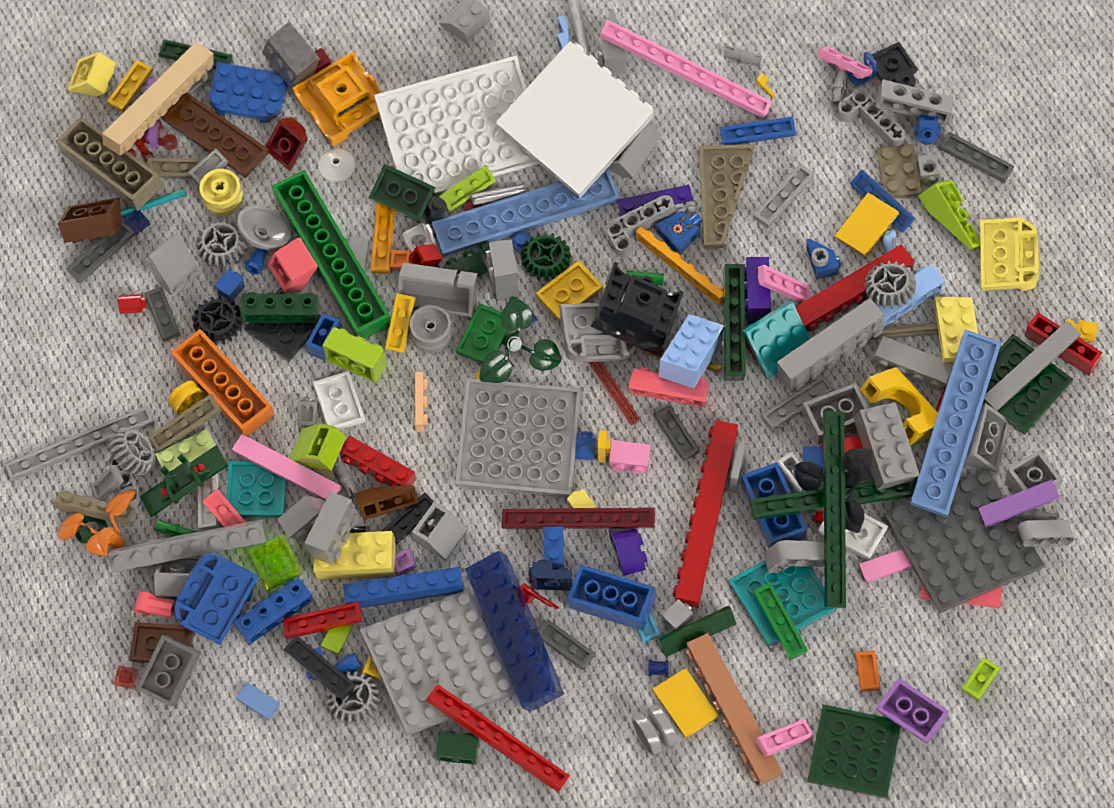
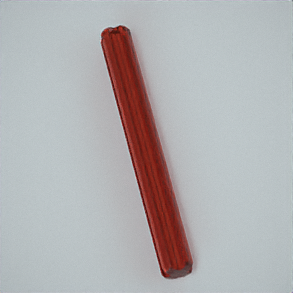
[589,362,639,425]

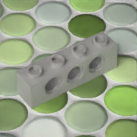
[876,80,953,125]

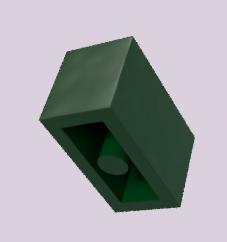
[436,730,480,765]

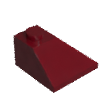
[265,117,307,171]

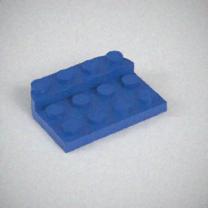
[209,62,288,123]
[174,553,259,645]

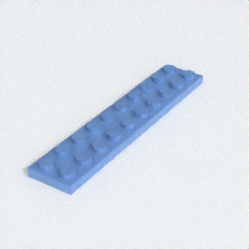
[432,168,620,257]
[909,329,1001,517]

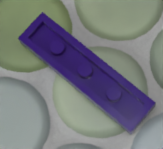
[617,185,694,216]

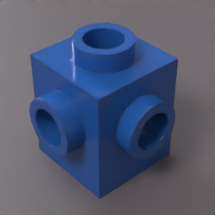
[914,114,941,145]

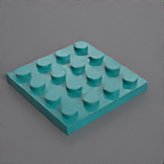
[728,560,837,647]

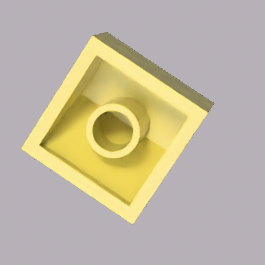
[67,52,116,97]

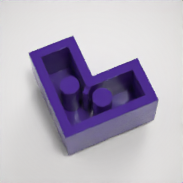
[608,528,648,576]

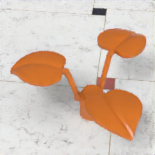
[57,490,136,556]

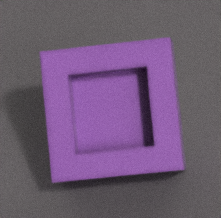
[395,548,417,576]

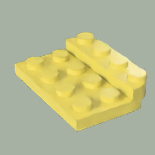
[980,218,1039,292]

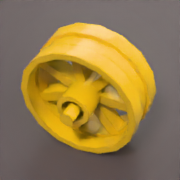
[167,381,204,415]

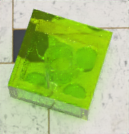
[248,534,302,591]

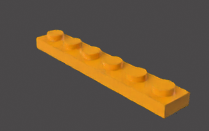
[635,226,723,306]

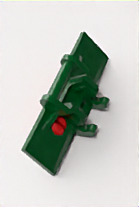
[140,445,228,517]

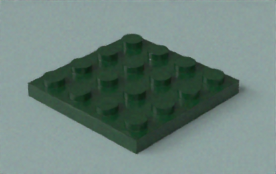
[983,334,1073,435]
[807,704,901,799]

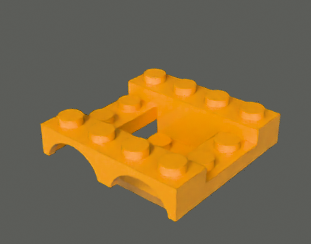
[292,51,382,147]

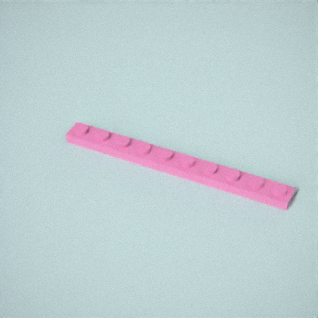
[599,20,772,119]

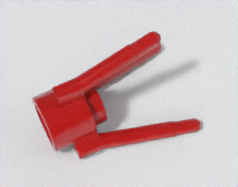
[515,583,559,624]

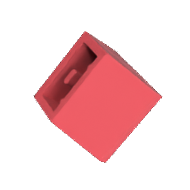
[267,238,318,293]

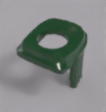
[75,515,108,543]

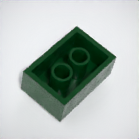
[368,164,436,223]

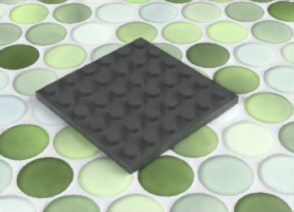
[884,469,1044,614]

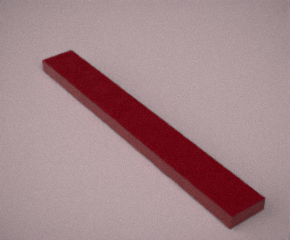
[501,507,656,529]

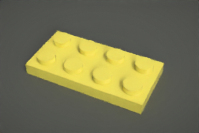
[933,297,978,363]

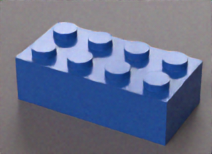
[741,462,807,548]
[567,565,656,631]

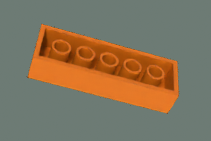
[171,329,275,437]

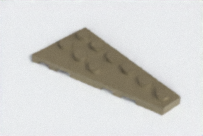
[699,144,755,249]

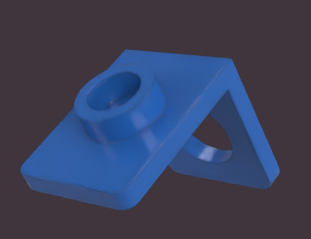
[847,51,877,86]

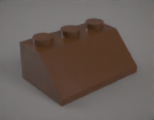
[57,197,121,243]

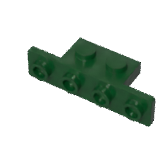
[435,241,490,276]

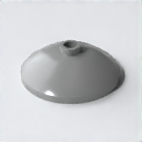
[237,206,291,250]

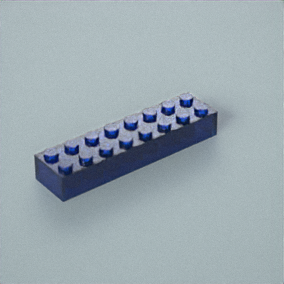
[465,551,565,712]

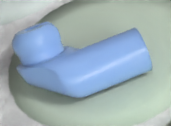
[883,229,896,253]

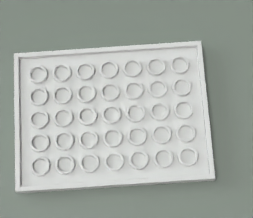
[374,55,539,194]

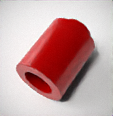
[118,294,147,314]

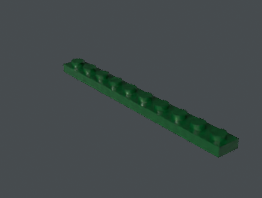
[823,411,846,609]
[749,477,918,520]

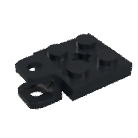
[868,42,917,87]

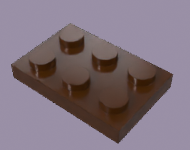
[129,622,194,663]

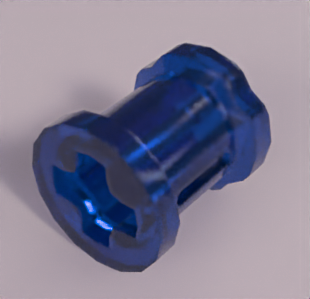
[648,659,669,677]

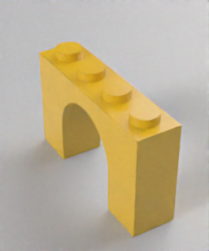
[860,367,938,445]

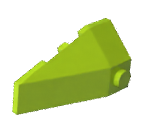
[918,180,981,250]

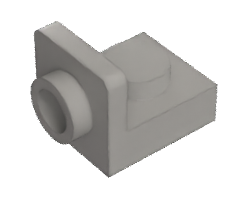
[297,397,319,425]

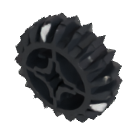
[192,295,243,346]

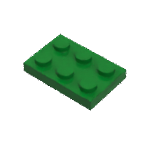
[456,303,509,364]

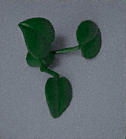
[479,296,562,383]

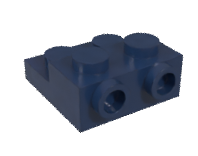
[528,560,573,591]

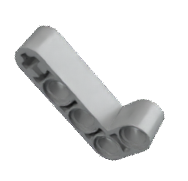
[837,89,906,146]
[606,195,676,258]
[764,540,824,573]

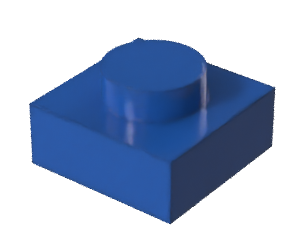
[510,230,531,255]

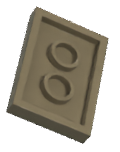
[876,144,922,198]

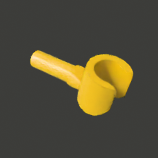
[756,73,775,98]

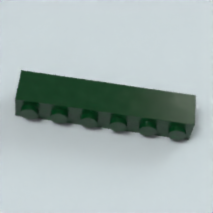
[723,264,746,381]

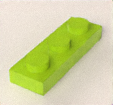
[439,165,496,211]

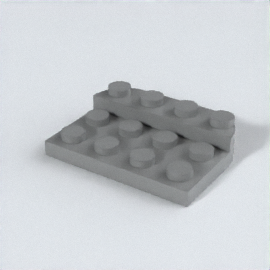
[559,302,637,362]

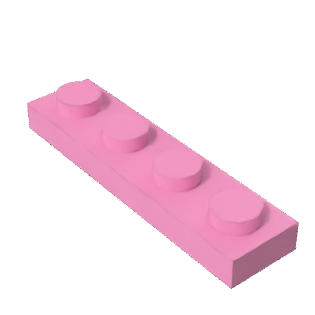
[758,265,810,303]

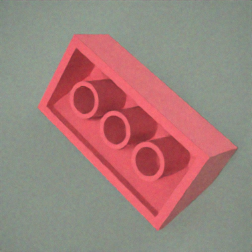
[628,367,710,408]

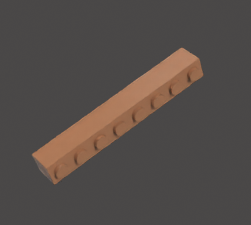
[685,633,782,786]

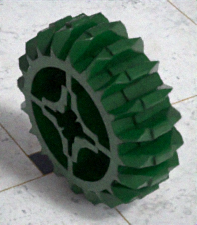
[520,231,571,281]

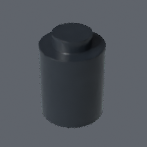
[425,197,447,224]

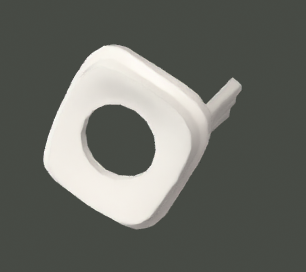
[403,223,436,253]

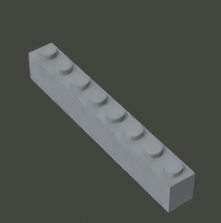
[108,519,267,572]

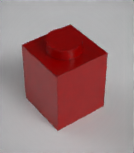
[409,244,443,267]

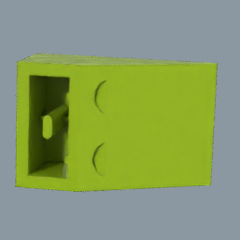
[289,424,346,471]

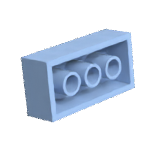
[658,314,724,389]

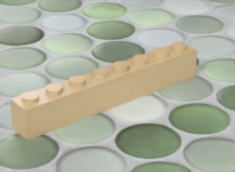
[102,42,214,156]

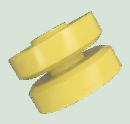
[199,169,243,216]

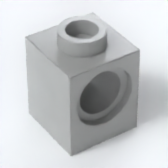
[917,154,940,185]

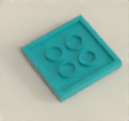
[743,301,810,379]
[226,461,286,518]

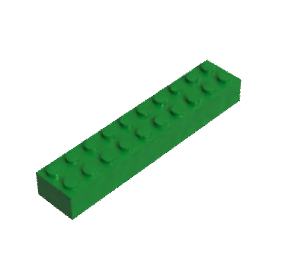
[272,170,391,339]

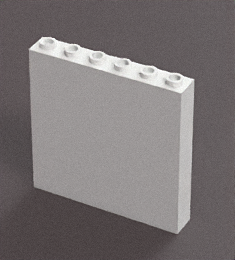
[496,41,654,198]

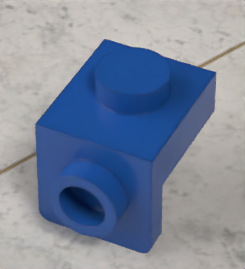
[575,431,597,460]

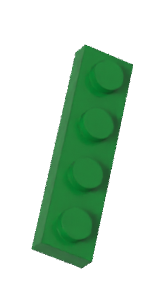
[753,583,808,660]

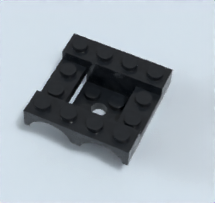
[590,262,683,357]

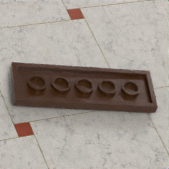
[161,93,269,178]

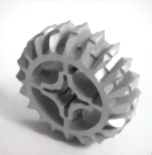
[196,219,247,268]
[865,261,916,309]
[109,427,157,477]
[326,671,380,725]

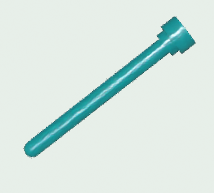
[121,189,186,218]

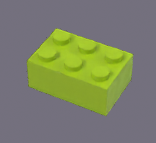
[323,327,387,384]

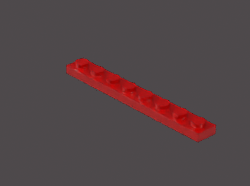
[425,684,570,792]

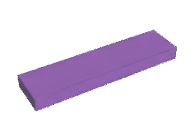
[979,480,1060,527]

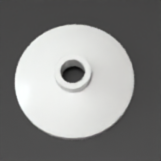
[318,149,355,182]

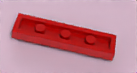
[283,601,362,639]

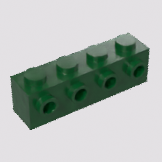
[241,292,320,323]

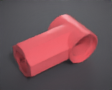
[133,591,175,618]

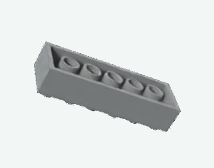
[777,298,884,393]

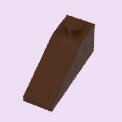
[354,485,419,521]

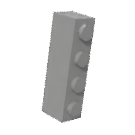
[874,336,953,390]

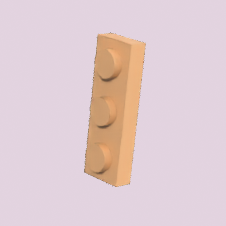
[415,372,428,431]

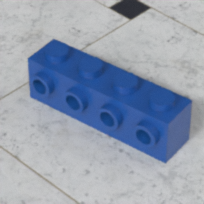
[234,577,313,645]

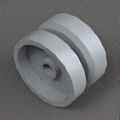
[409,305,453,354]
[631,704,678,756]

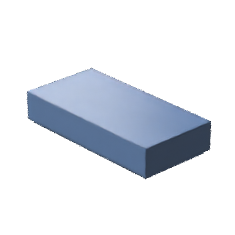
[236,682,280,721]

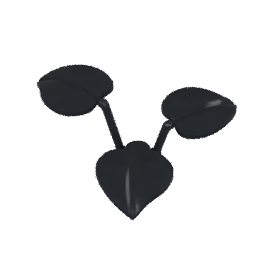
[793,448,872,533]

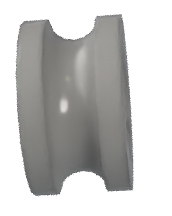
[811,248,829,267]

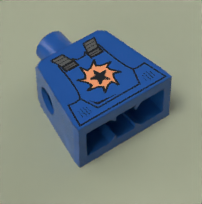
[656,211,703,255]

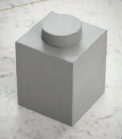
[661,599,692,631]

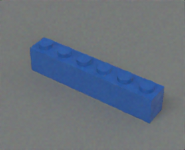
[343,567,464,608]

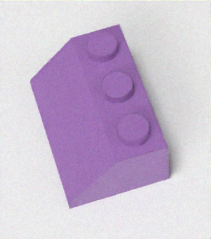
[876,678,949,744]

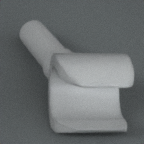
[189,72,211,93]

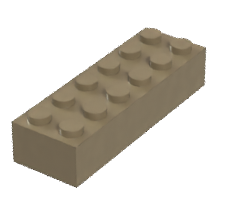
[56,116,163,211]

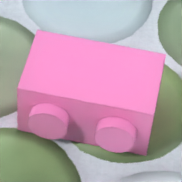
[609,440,651,474]

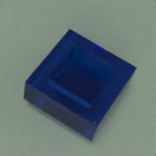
[124,210,151,235]

